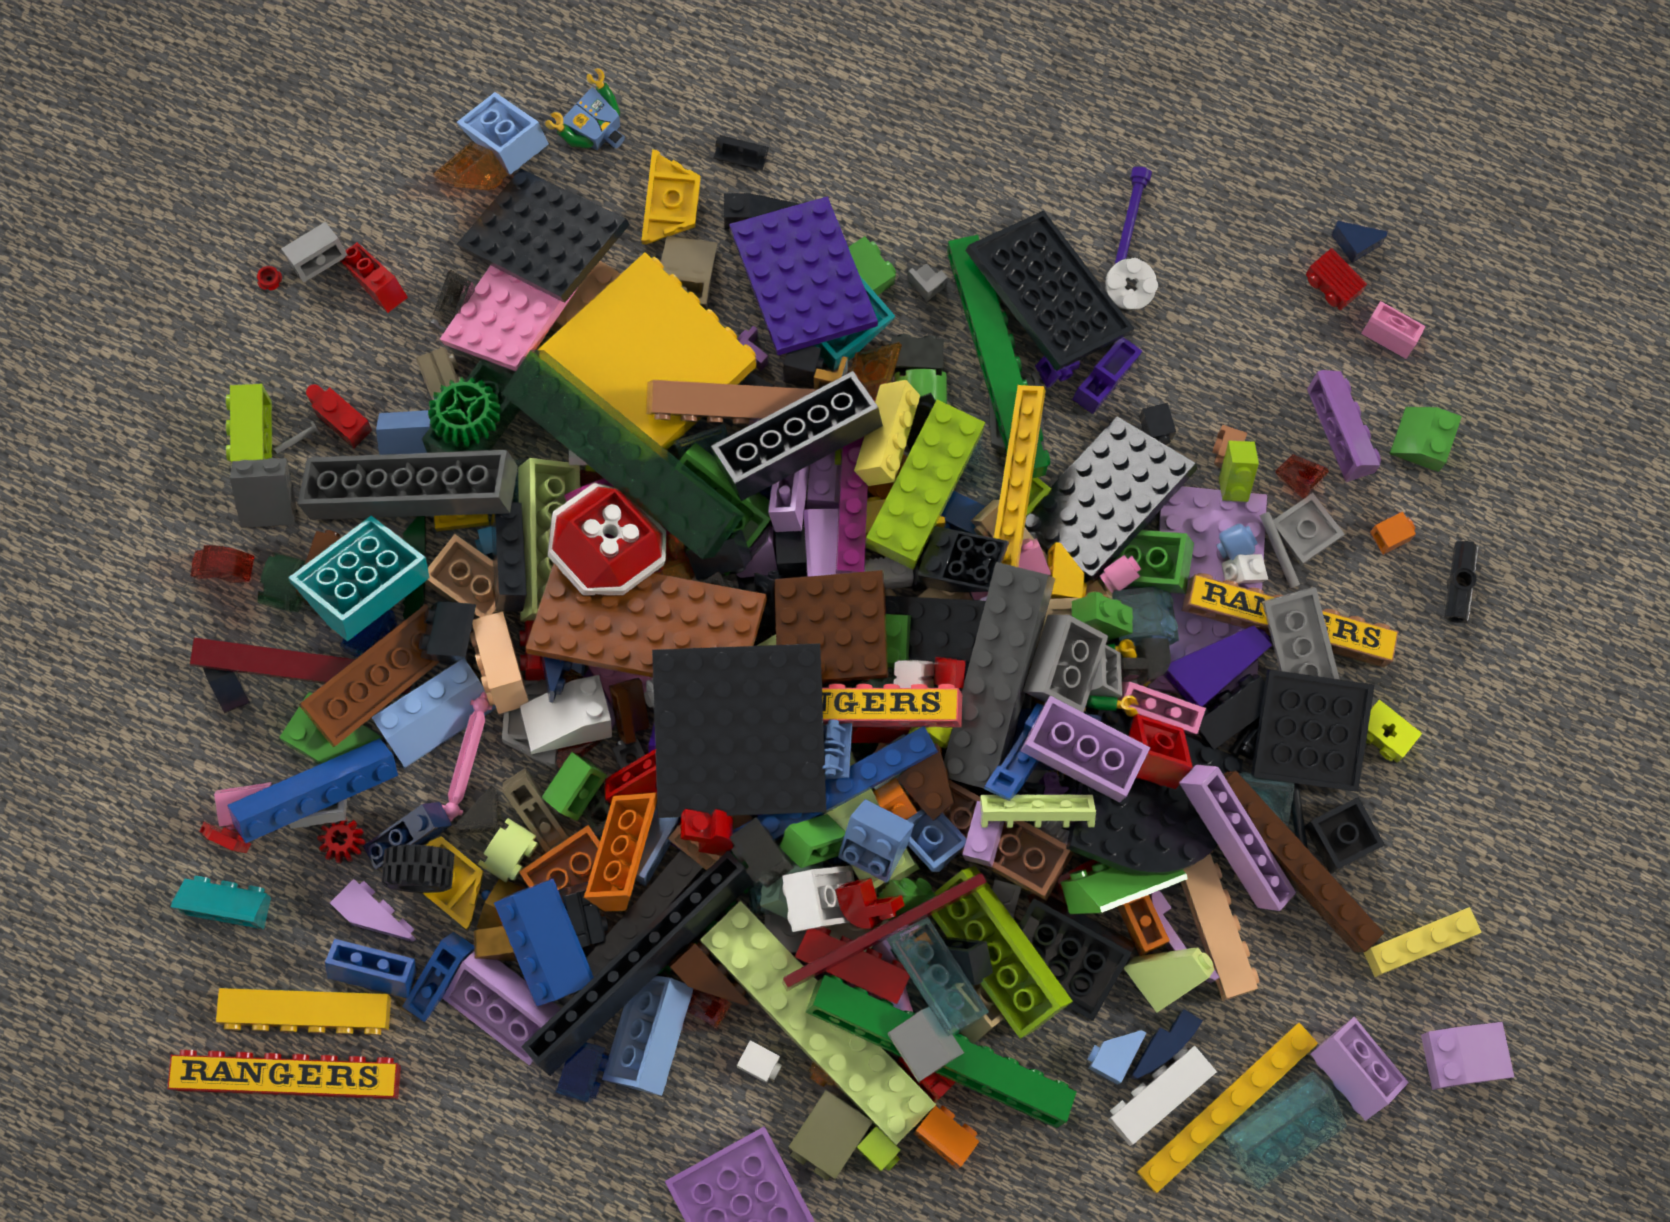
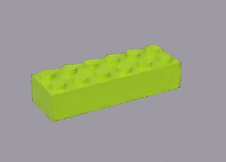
[865,400,985,570]
[932,866,1073,1039]

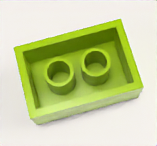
[226,384,272,463]

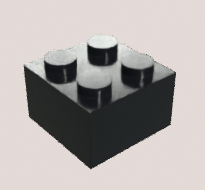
[1305,797,1385,874]

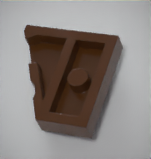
[897,743,955,821]

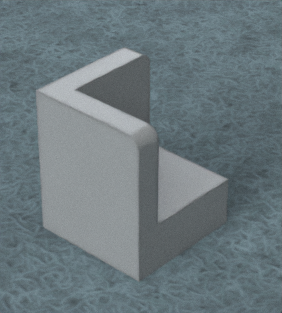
[907,264,948,302]

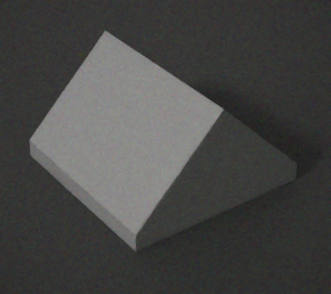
[888,1005,964,1082]

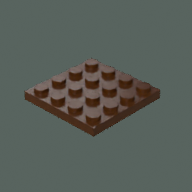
[775,570,888,683]

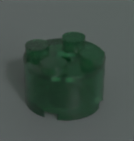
[258,552,306,612]

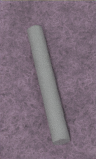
[1259,512,1300,588]

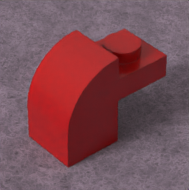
[681,809,733,856]
[835,878,905,929]

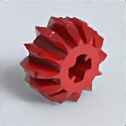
[317,818,365,864]

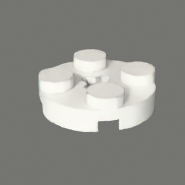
[1105,258,1158,310]

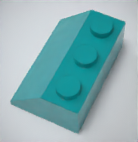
[171,876,271,930]

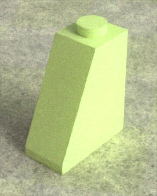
[1124,947,1215,1013]

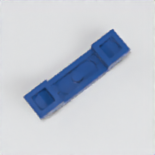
[984,703,1044,801]

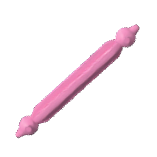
[442,691,493,822]

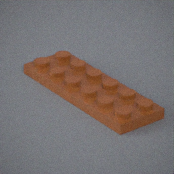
[298,604,439,747]

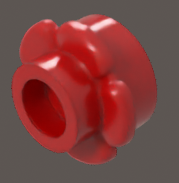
[256,266,282,291]

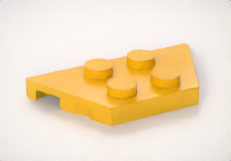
[641,149,701,245]
[422,836,484,931]

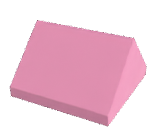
[1361,301,1425,359]

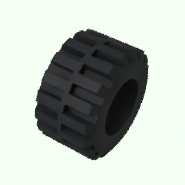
[382,845,454,893]

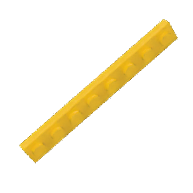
[994,385,1045,567]
[1137,1023,1318,1193]

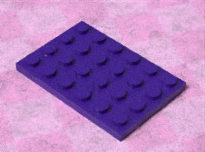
[729,196,878,355]

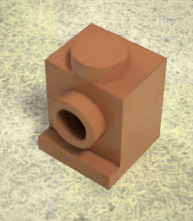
[1212,425,1247,468]

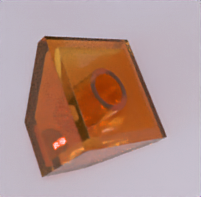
[433,142,508,191]
[849,342,902,402]

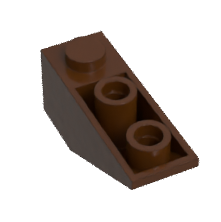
[668,941,749,1006]

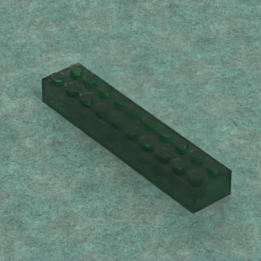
[502,350,745,559]

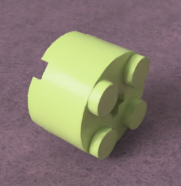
[478,818,538,882]

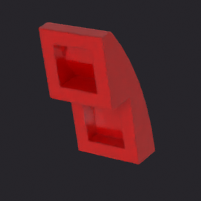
[933,657,965,688]

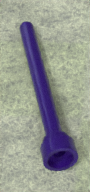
[1114,166,1152,265]

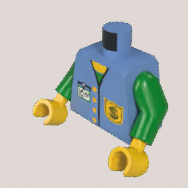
[545,68,625,150]

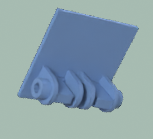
[822,720,852,779]

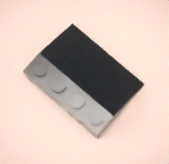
[1018,895,1135,1021]

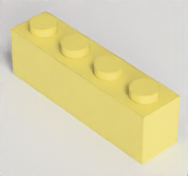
[854,380,920,486]
[1364,907,1482,977]

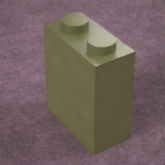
[788,1090,873,1181]

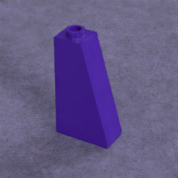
[1161,625,1272,707]

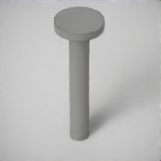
[274,421,321,454]

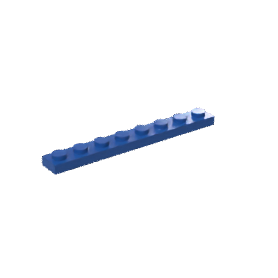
[733,726,938,858]

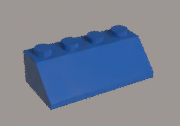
[494,879,594,1007]

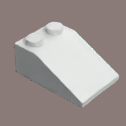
[520,675,612,754]
[782,866,855,932]

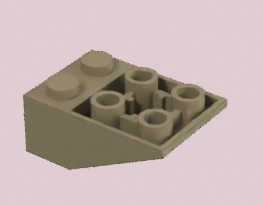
[661,236,718,311]

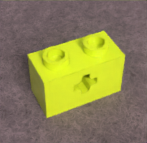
[1366,700,1422,763]

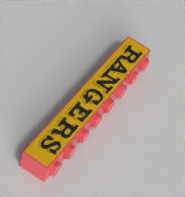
[822,684,962,727]

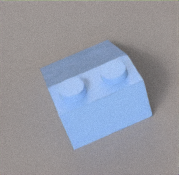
[457,92,549,174]

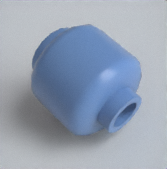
[1216,524,1258,560]

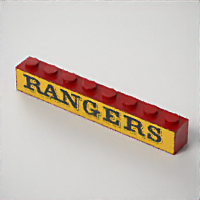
[167,1050,401,1099]

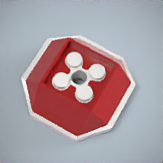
[548,483,666,595]

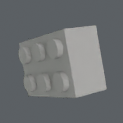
[1023,615,1108,712]

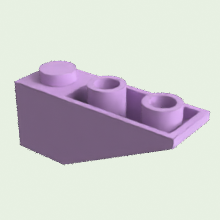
[330,879,416,942]

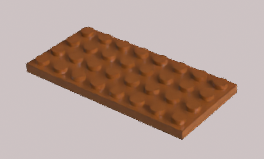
[525,563,767,678]

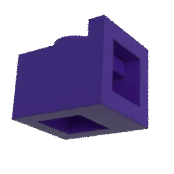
[1035,356,1080,388]

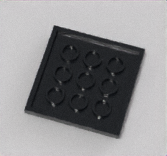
[1251,669,1375,792]

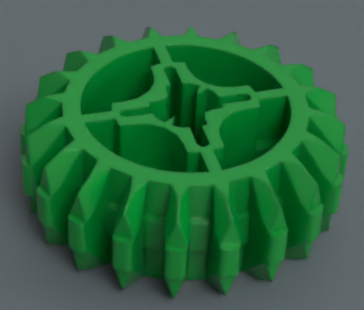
[428,377,501,447]

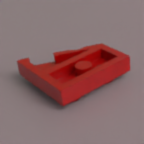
[199,822,251,853]

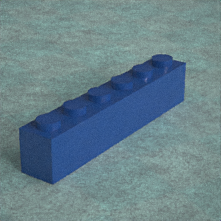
[227,738,399,843]

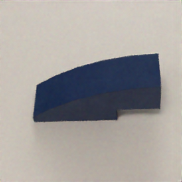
[1129,1009,1203,1080]

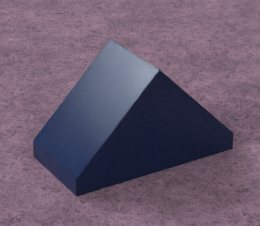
[1331,221,1388,263]

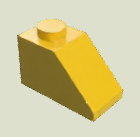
[1047,542,1087,599]

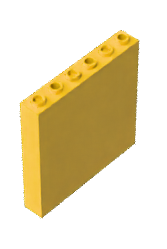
[530,253,756,473]

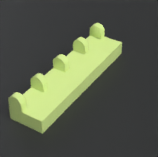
[980,795,1096,828]

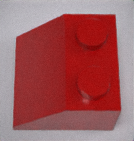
[1129,714,1193,789]

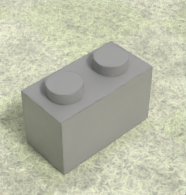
[281,222,348,283]

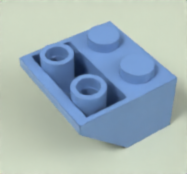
[838,799,914,883]

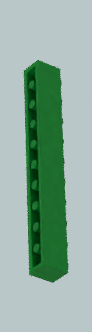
[947,235,1050,478]
[805,975,1077,1128]

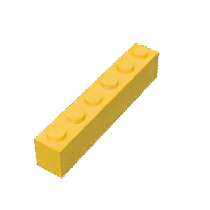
[216,988,391,1035]

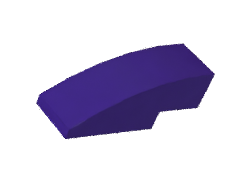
[1072,337,1142,414]

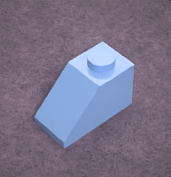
[1087,1030,1146,1085]

